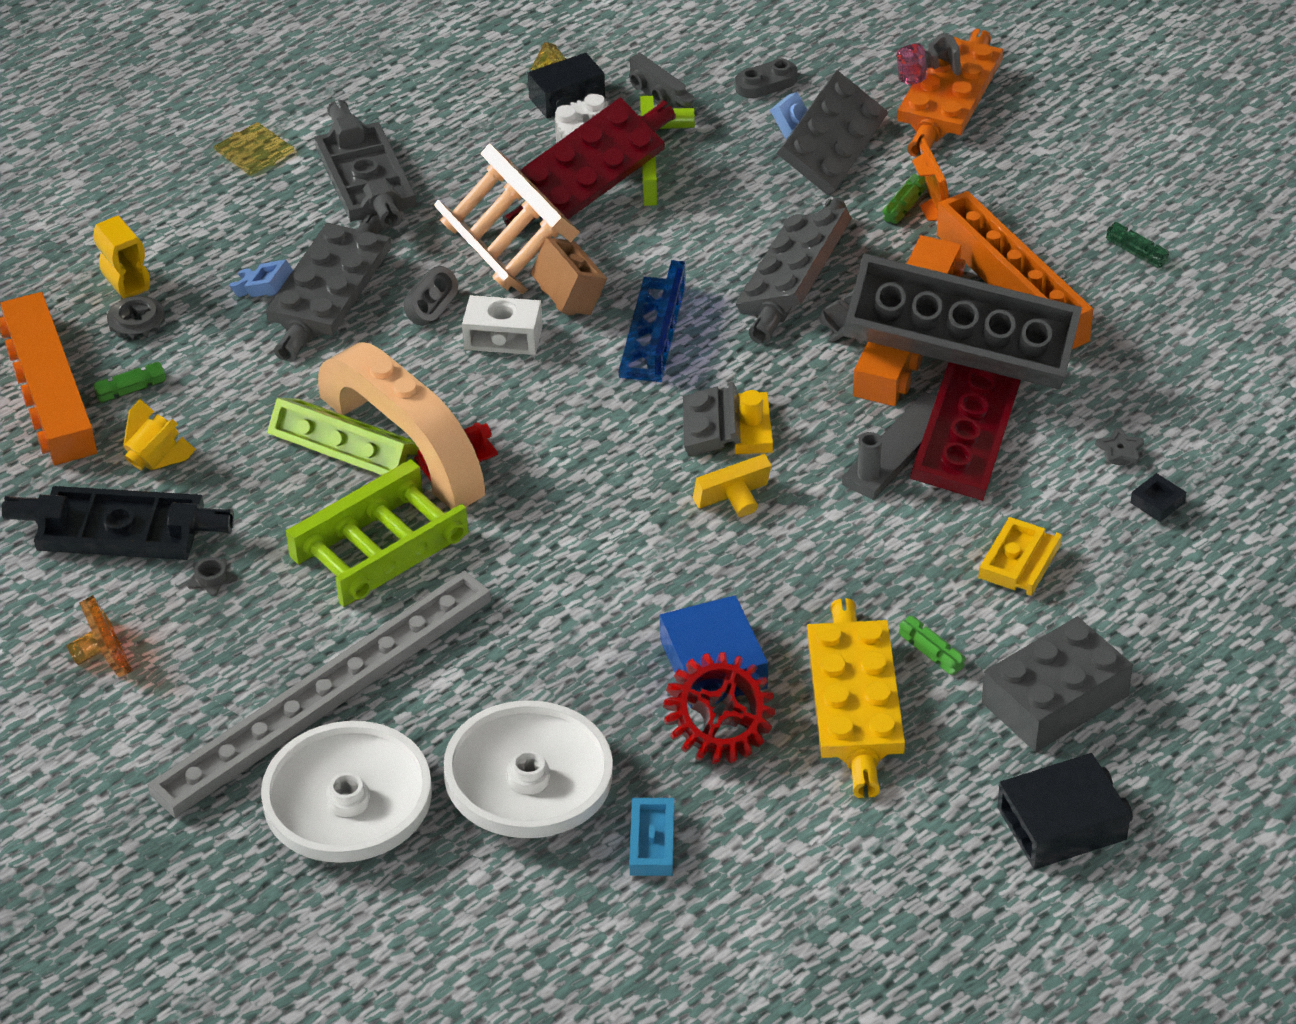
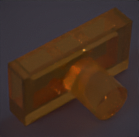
[66,595,133,677]

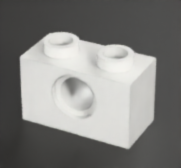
[462,295,543,355]

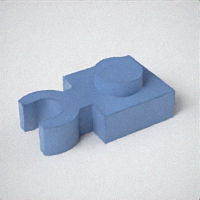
[229,259,293,297]

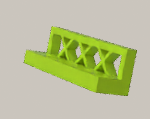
[267,398,419,475]

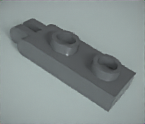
[629,52,695,114]

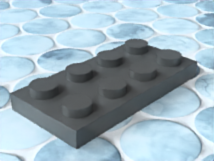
[776,70,889,196]

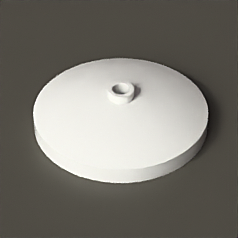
[444,700,613,838]
[261,721,432,863]

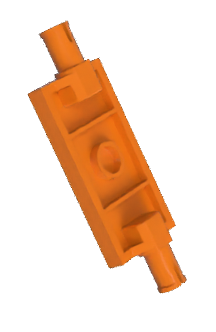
[897,29,1003,157]

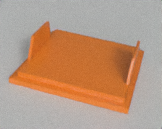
[912,138,949,221]

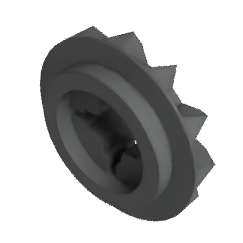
[107,296,165,340]

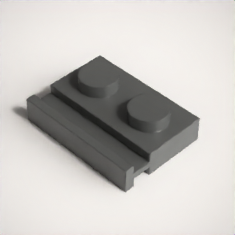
[683,382,741,456]

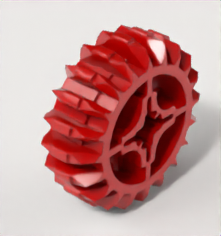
[663,652,775,765]

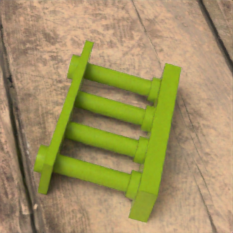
[285,459,469,607]

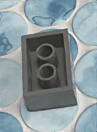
[982,616,1133,752]

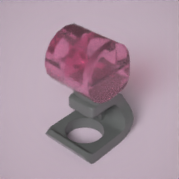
[896,33,961,84]

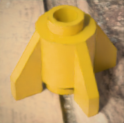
[123,399,196,471]

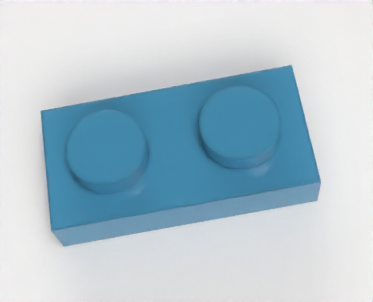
[629,798,675,876]

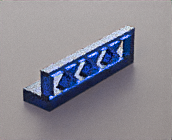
[618,260,686,382]

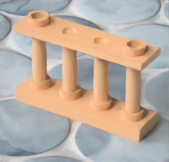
[434,143,580,294]

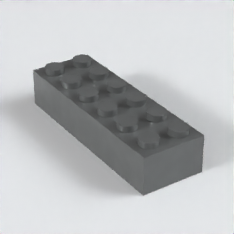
[843,253,1082,390]

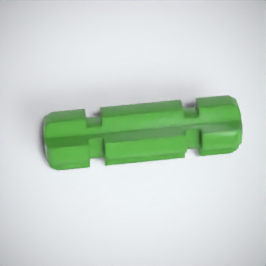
[882,174,927,224]
[93,362,166,403]
[899,616,966,675]

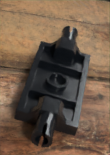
[2,486,234,560]

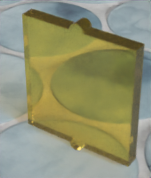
[214,122,294,176]

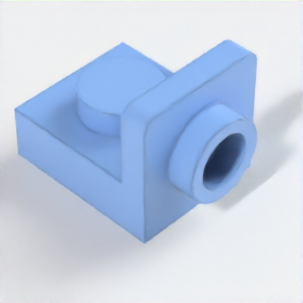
[770,92,807,139]

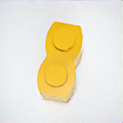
[93,215,150,299]

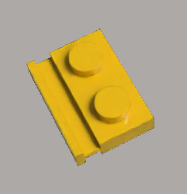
[978,517,1062,596]

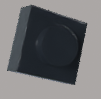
[1130,473,1187,522]

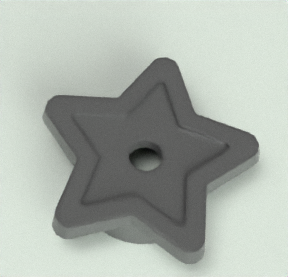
[1095,428,1144,465]
[186,557,237,596]

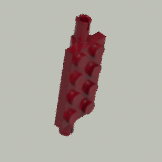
[503,97,676,226]

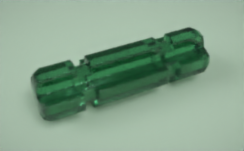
[1106,222,1169,268]

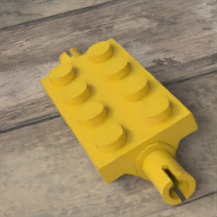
[807,598,905,798]

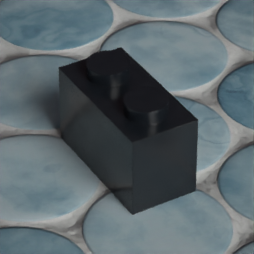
[527,53,606,119]

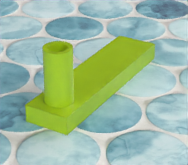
[640,96,695,206]

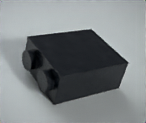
[997,753,1133,870]

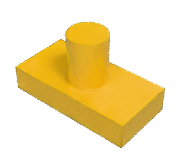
[734,390,773,455]
[692,454,772,517]

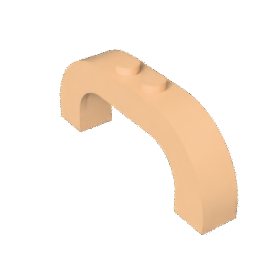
[318,342,485,509]

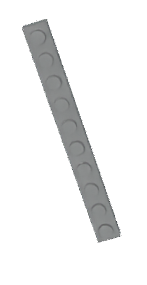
[147,570,491,818]

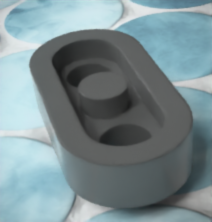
[735,58,797,98]
[403,266,458,326]

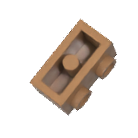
[530,237,607,315]

